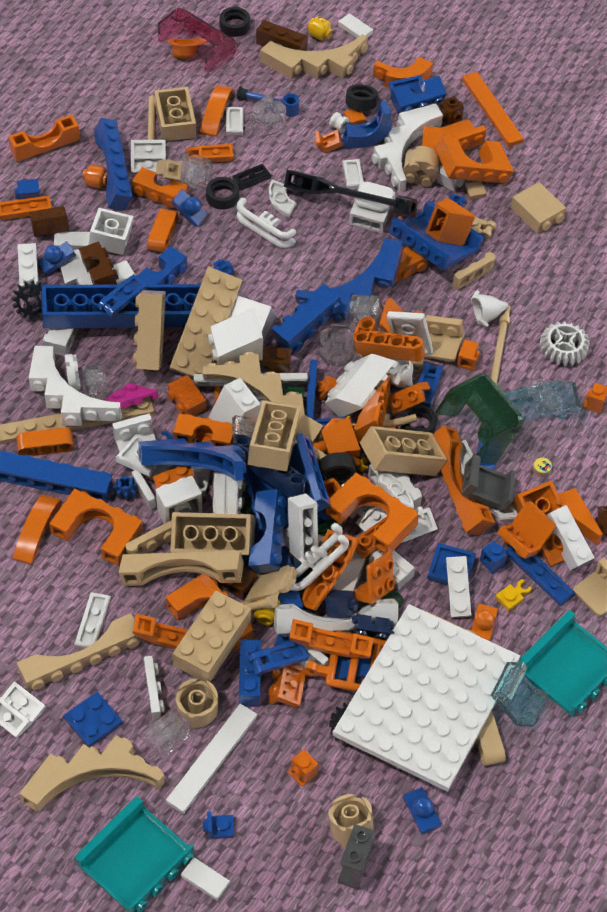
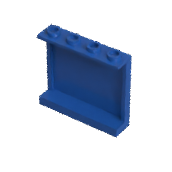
[388,200,484,270]
[243,433,331,533]

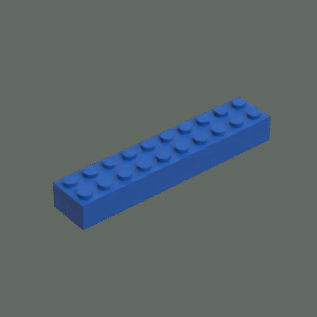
[41,284,201,328]

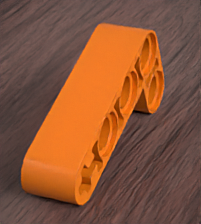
[353,317,425,362]

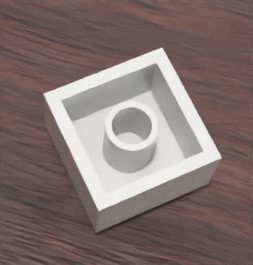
[89,208,133,255]
[156,476,202,524]

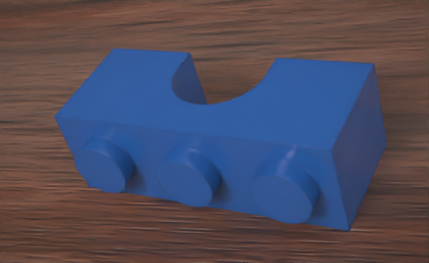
[390,76,447,115]
[137,246,187,284]
[239,640,261,707]

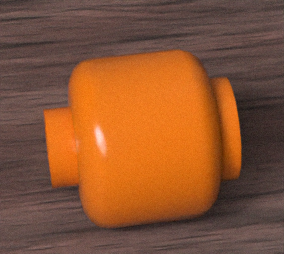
[82,164,107,189]

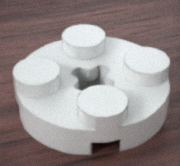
[65,354,81,390]

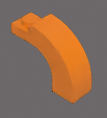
[373,57,433,88]

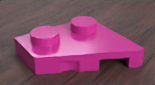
[105,383,158,409]

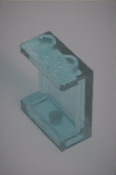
[490,662,548,727]

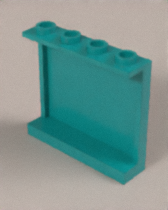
[515,609,607,717]
[74,796,194,912]

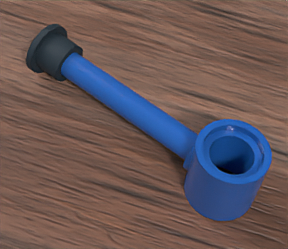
[237,86,299,117]

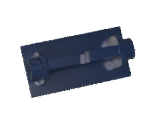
[349,614,394,639]

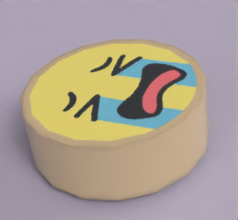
[532,457,552,477]

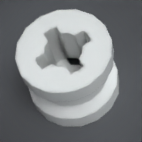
[329,112,350,133]

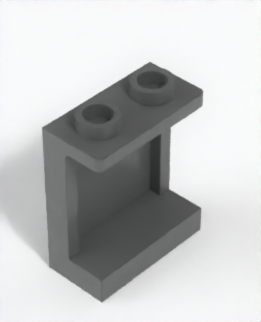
[461,454,516,511]
[337,824,376,890]

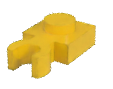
[495,579,532,612]

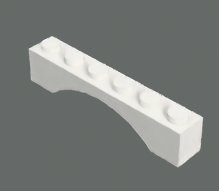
[274,599,398,636]

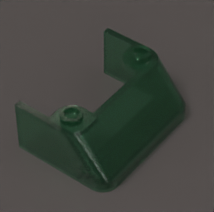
[435,374,523,464]

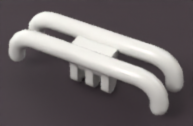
[237,198,296,248]
[290,523,349,591]

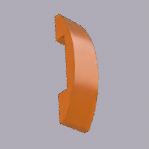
[200,85,234,137]
[13,494,61,565]
[132,613,188,649]
[289,619,373,658]

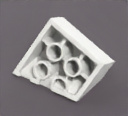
[325,354,399,417]

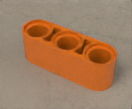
[147,208,179,253]
[16,428,74,456]

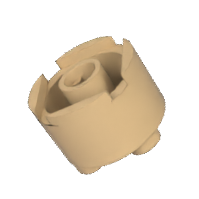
[403,146,440,187]
[176,678,218,728]
[328,794,374,848]

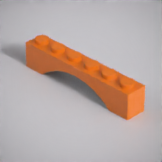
[433,425,495,536]

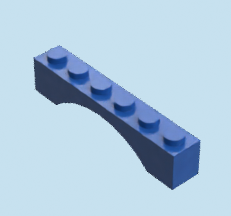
[94,118,132,211]

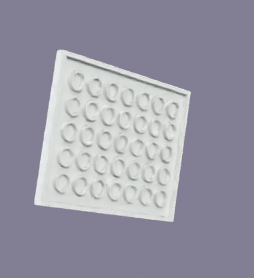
[333,604,520,792]

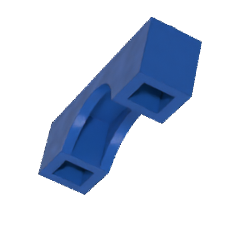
[248,489,287,573]

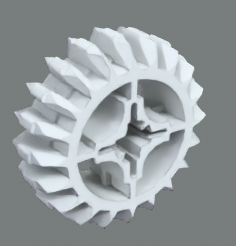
[540,321,590,367]

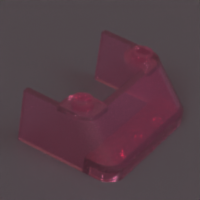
[157,8,237,73]

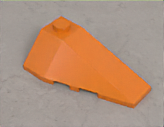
[353,373,391,443]
[513,480,564,566]
[301,529,359,611]

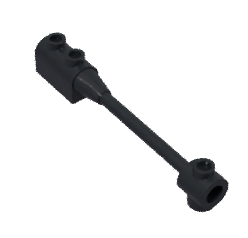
[284,170,418,216]

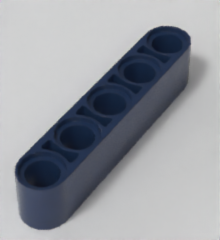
[233,435,306,498]

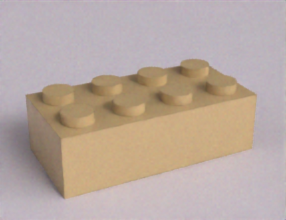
[133,290,166,370]
[248,400,301,471]
[360,426,447,476]
[170,512,256,556]
[172,590,251,682]

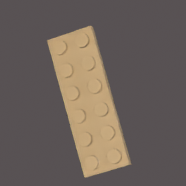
[169,266,242,378]

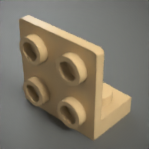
[424,315,465,362]

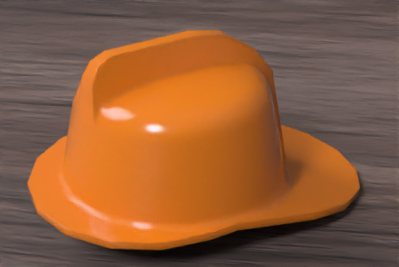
[167,38,207,59]

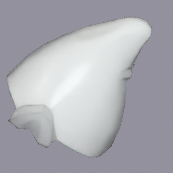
[471,290,508,327]
[387,358,413,389]

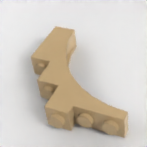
[260,34,368,79]
[202,352,305,440]
[19,735,164,813]

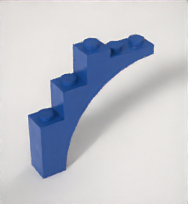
[295,238,404,321]
[138,438,246,481]

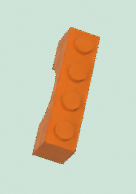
[8,114,80,162]

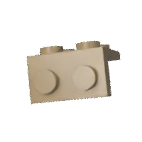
[573,557,607,617]

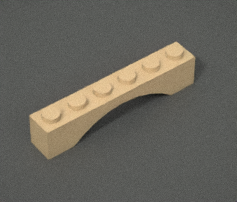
[119,551,244,586]
[16,613,142,691]

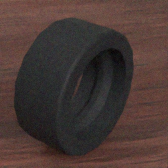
[219,7,250,37]
[345,84,378,111]
[206,177,239,210]
[400,404,437,434]
[318,452,357,484]

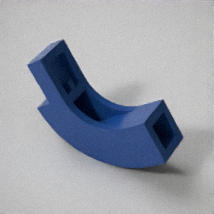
[343,101,392,149]

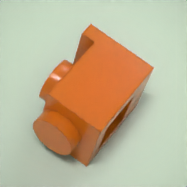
[457,339,480,371]
[583,382,607,414]
[288,749,319,787]

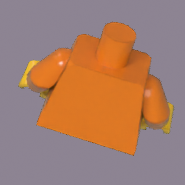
[312,416,369,472]

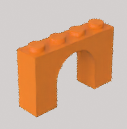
[435,136,514,183]
[326,473,418,554]
[49,489,143,566]
[166,574,254,654]

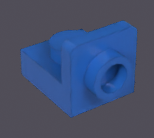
[203,811,234,839]

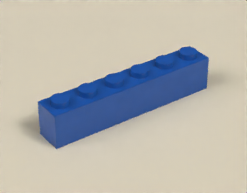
[0,451,113,503]

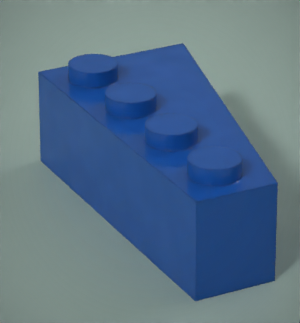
[272,283,342,355]

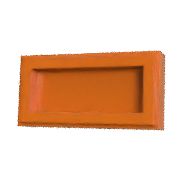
[471,603,498,641]

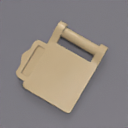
[241,565,298,611]

